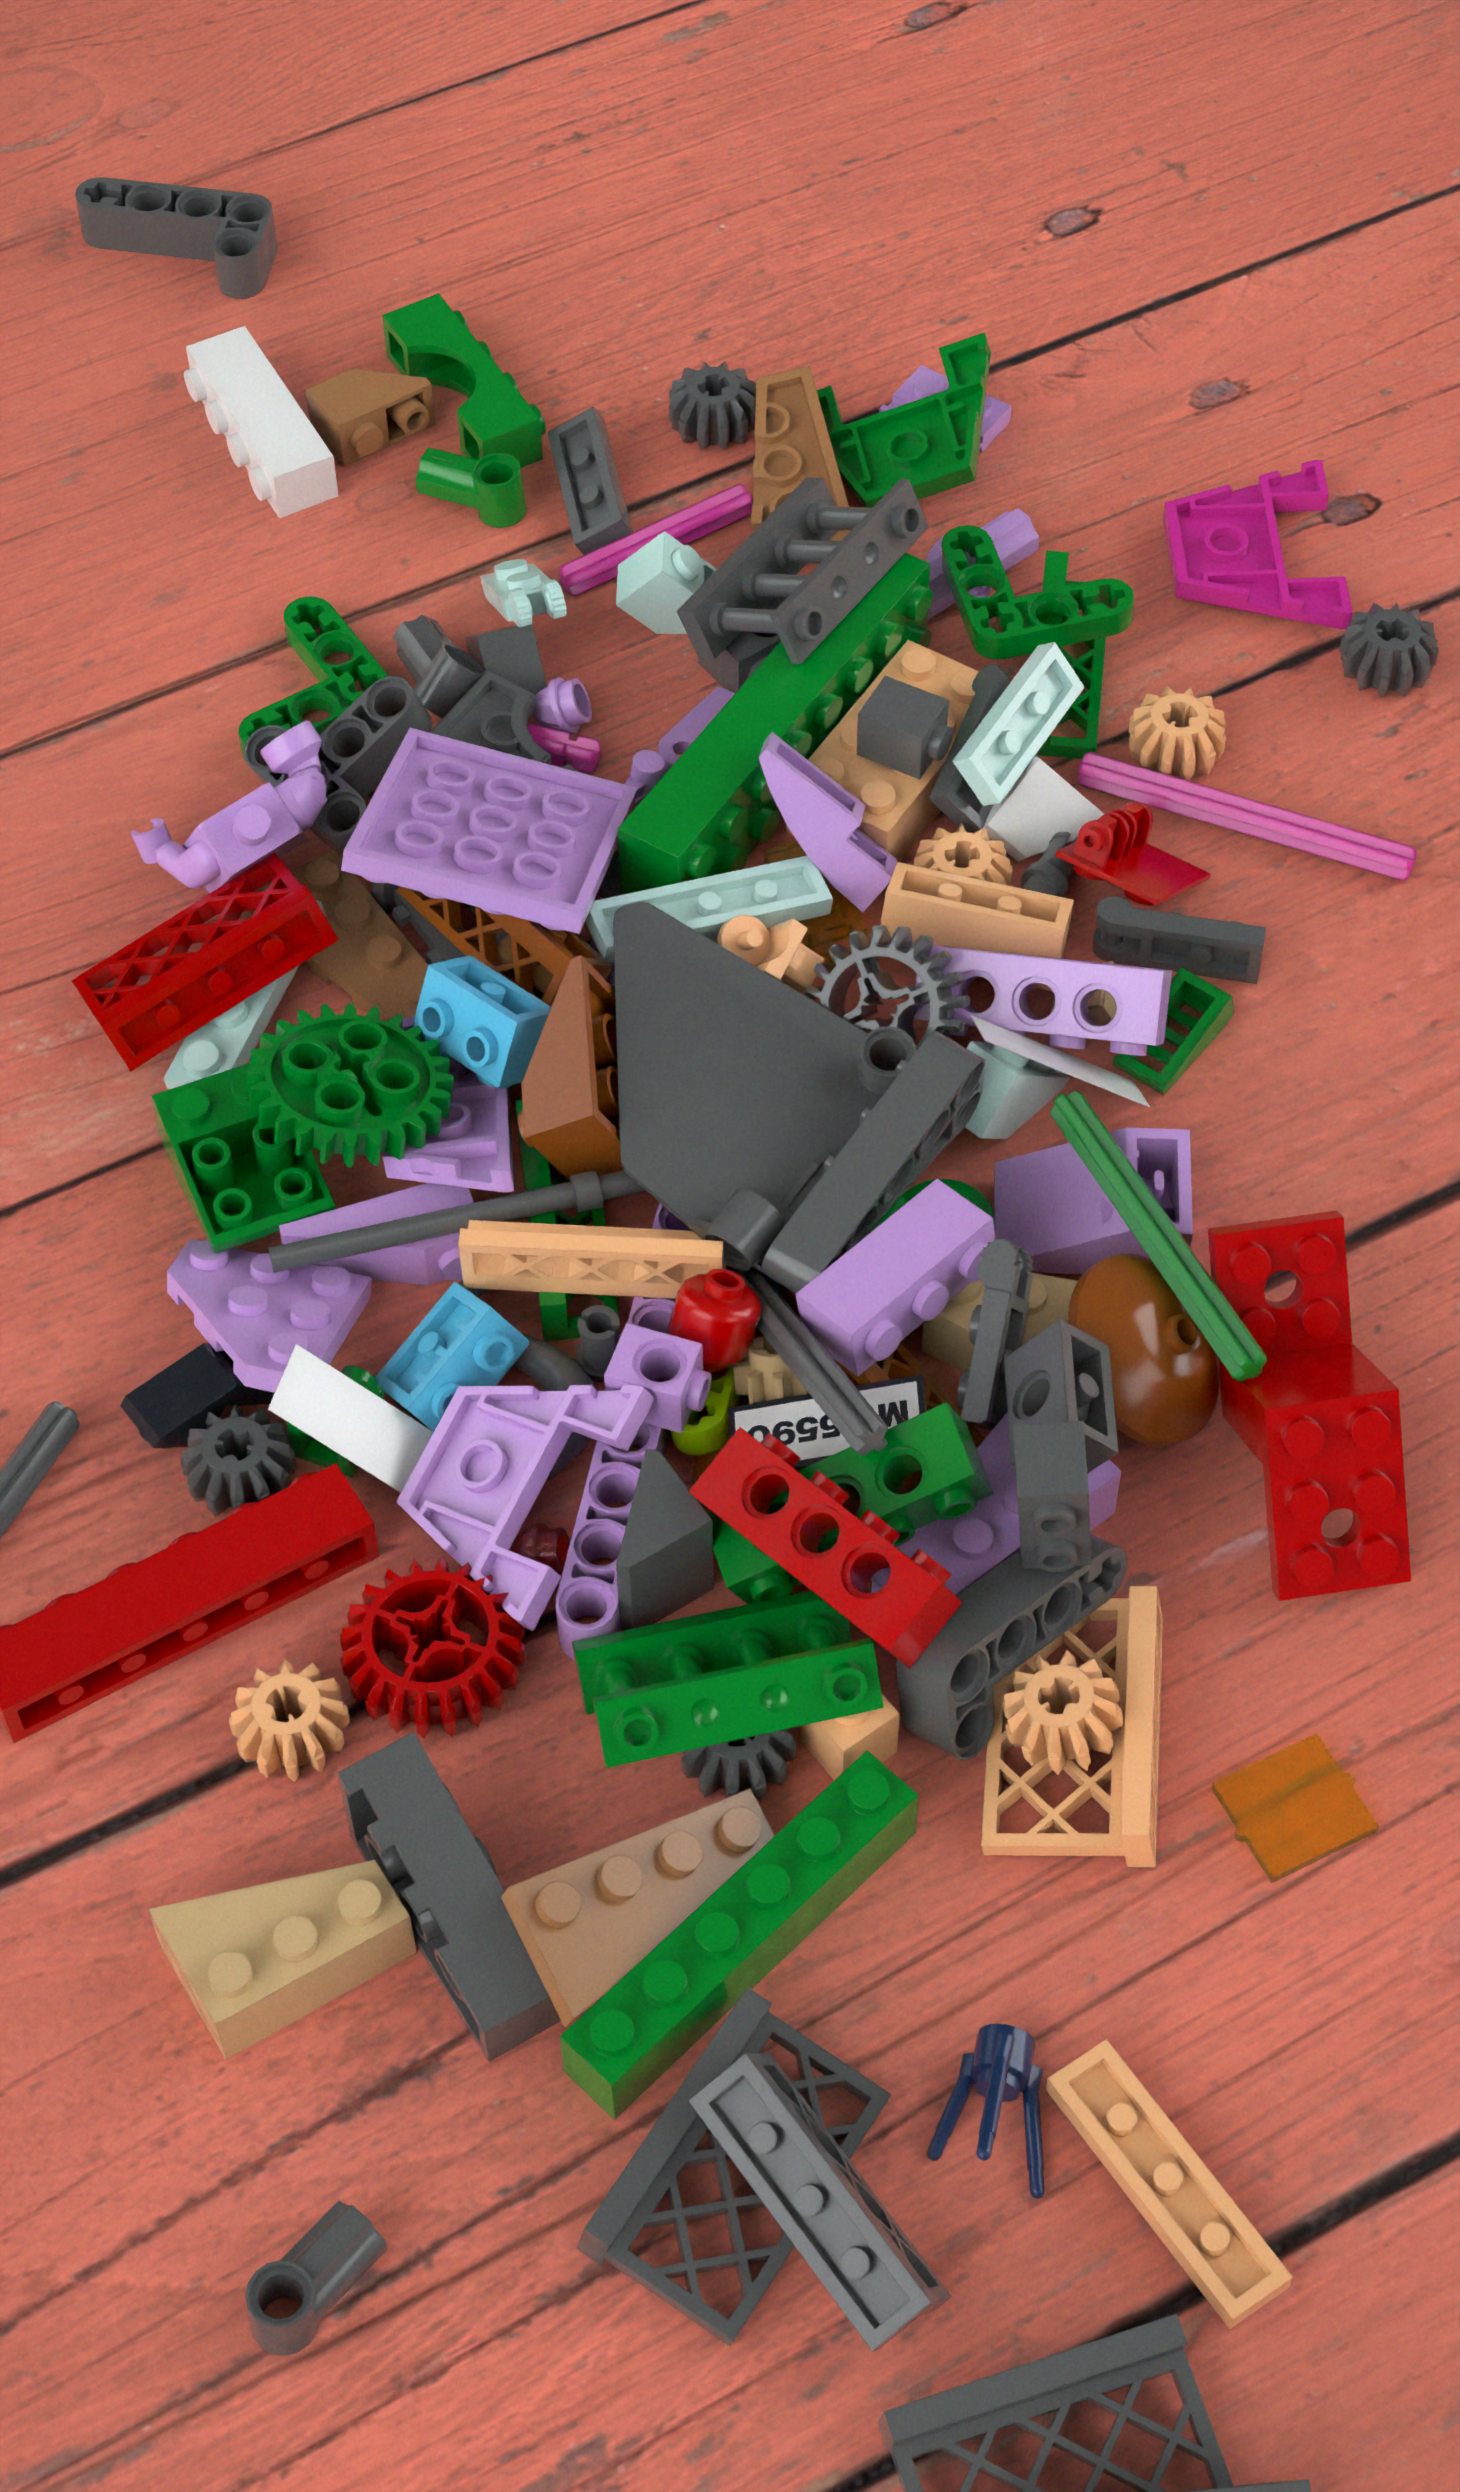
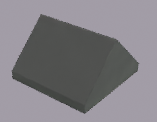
[616,1449,714,1631]

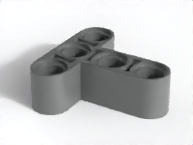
[244,676,432,859]

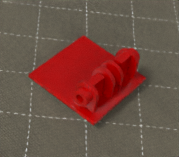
[1055,802,1211,906]

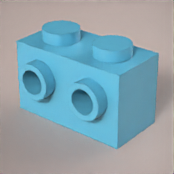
[412,955,551,1088]

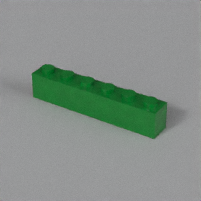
[560,1750,919,2120]

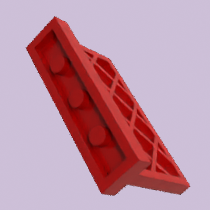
[71,853,339,1071]

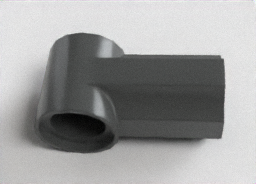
[393,615,485,718]
[245,2201,387,2356]

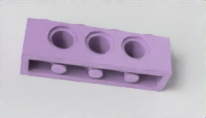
[914,945,1172,1056]

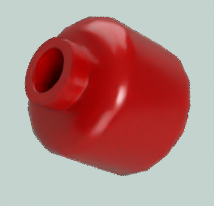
[668,1269,761,1372]

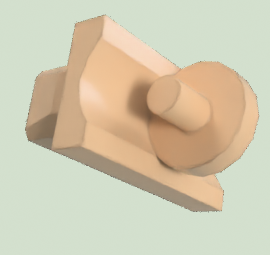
[717,915,824,992]

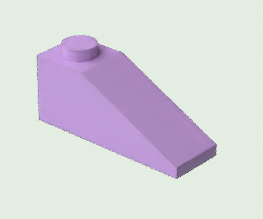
[279,1183,474,1286]

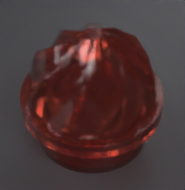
[509,1523,570,1582]

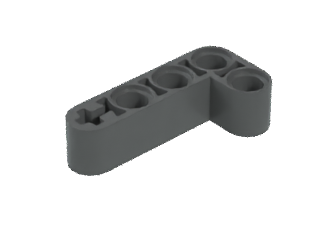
[75,177,277,299]
[896,1533,1127,1760]

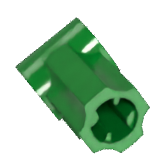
[415,447,527,528]

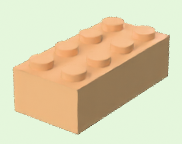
[786,640,979,862]

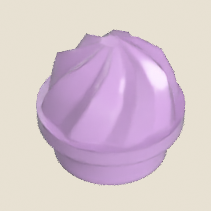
[534,677,592,734]

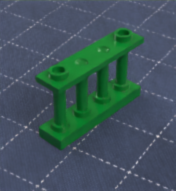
[572,1591,884,1768]

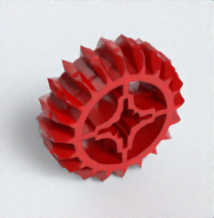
[340,1556,526,1739]

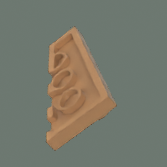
[751,366,851,541]
[239,850,428,1021]
[501,1789,775,2028]

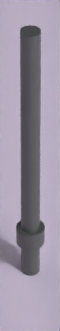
[268,1170,646,1273]

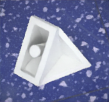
[983,756,1105,862]

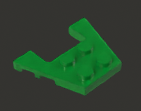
[816,332,991,508]

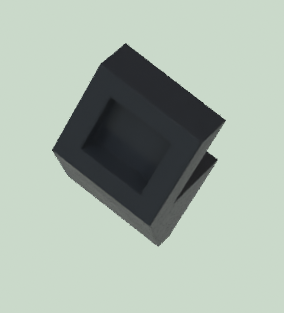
[120,1343,275,1449]

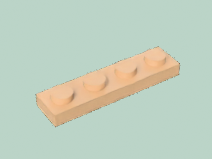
[1046,2039,1293,2329]

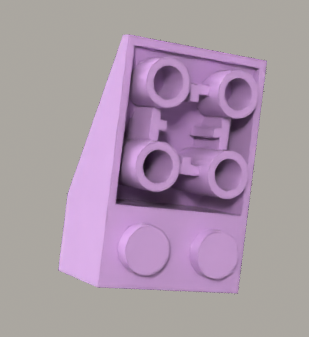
[994,1127,1193,1274]

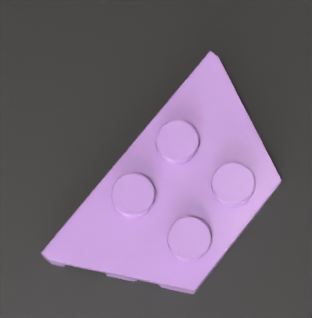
[383,1066,514,1193]

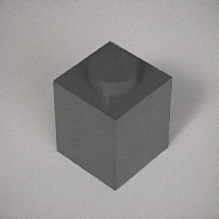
[857,675,953,780]

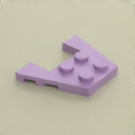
[396,1385,655,1631]

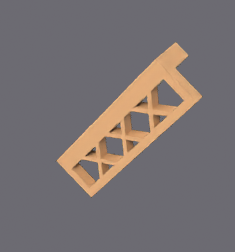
[458,1220,726,1299]

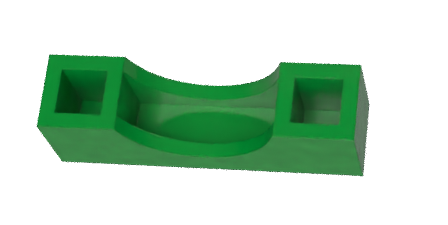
[382,293,546,468]

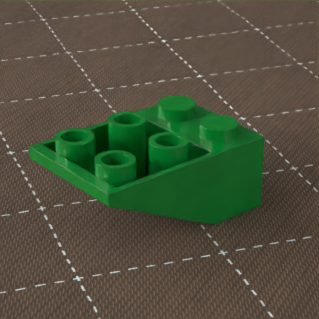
[151,1063,336,1253]

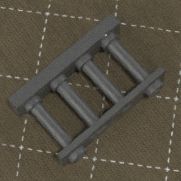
[676,477,929,665]

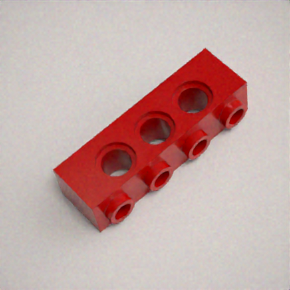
[688,1427,963,1669]

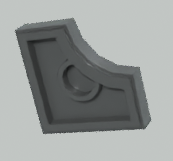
[429,670,552,765]

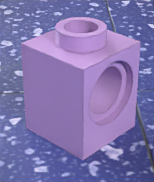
[604,1323,711,1433]

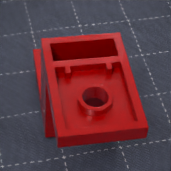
[1208,1211,1411,1601]

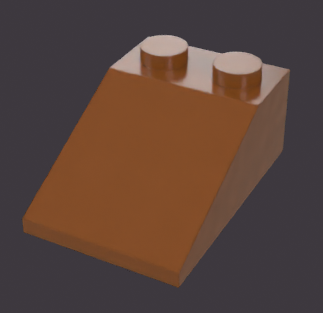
[518,955,624,1179]

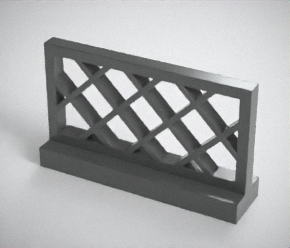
[576,1987,891,2346]
[877,2314,1233,2492]

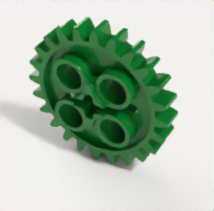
[246,1003,454,1167]

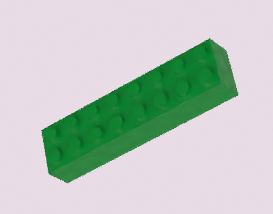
[617,552,933,895]

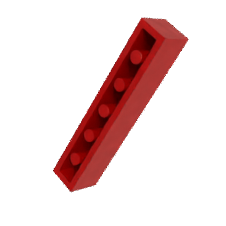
[0,1463,380,1743]

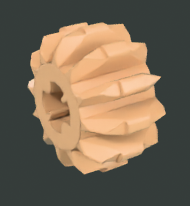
[1128,686,1226,781]
[912,823,1012,885]
[1002,1650,1123,1775]
[229,1658,350,1782]

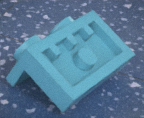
[375,1281,529,1432]

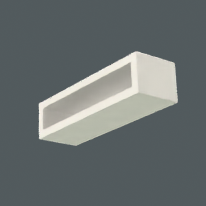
[184,326,339,518]

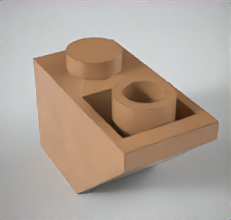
[306,368,436,467]

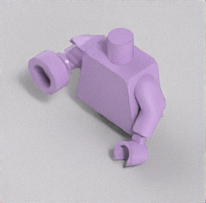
[131,721,328,894]

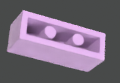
[796,1179,995,1376]

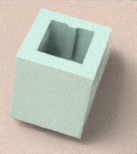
[616,531,717,634]
[965,1041,1070,1139]

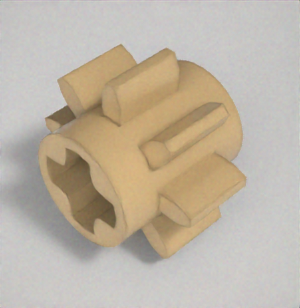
[733,1336,809,1404]

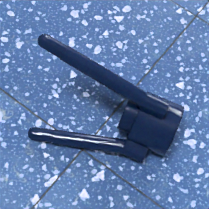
[927,2024,1045,2199]

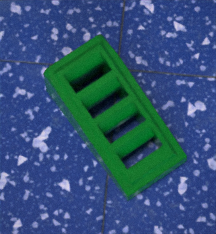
[1112,967,1234,1095]

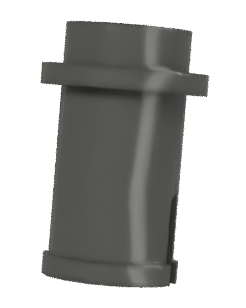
[575,1305,620,1382]

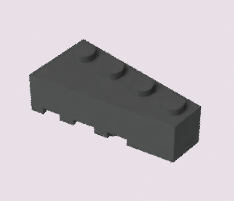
[337,1732,561,2062]

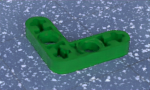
[941,525,1134,660]
[238,597,388,759]

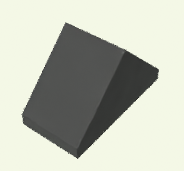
[465,624,547,714]

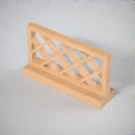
[981,1586,1163,1867]

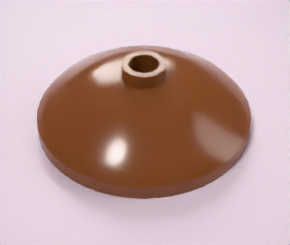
[1068,1254,1220,1446]

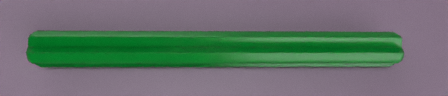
[1050,1091,1267,1382]

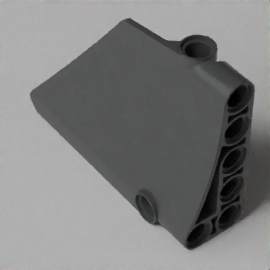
[613,902,986,1294]

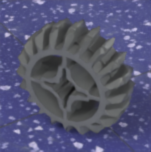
[805,925,970,1071]

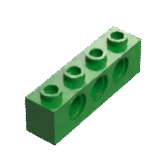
[707,1402,994,1604]

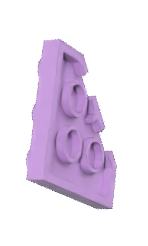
[167,1239,372,1393]

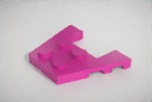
[1163,460,1353,629]

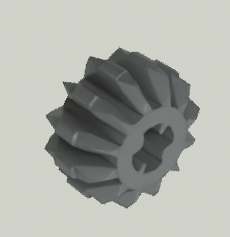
[669,361,756,450]
[1339,602,1439,698]
[181,1404,296,1517]
[681,1728,796,1802]

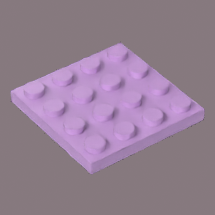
[341,728,638,934]

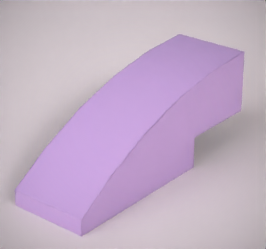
[759,732,897,913]

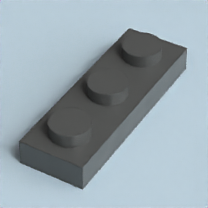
[547,407,633,555]

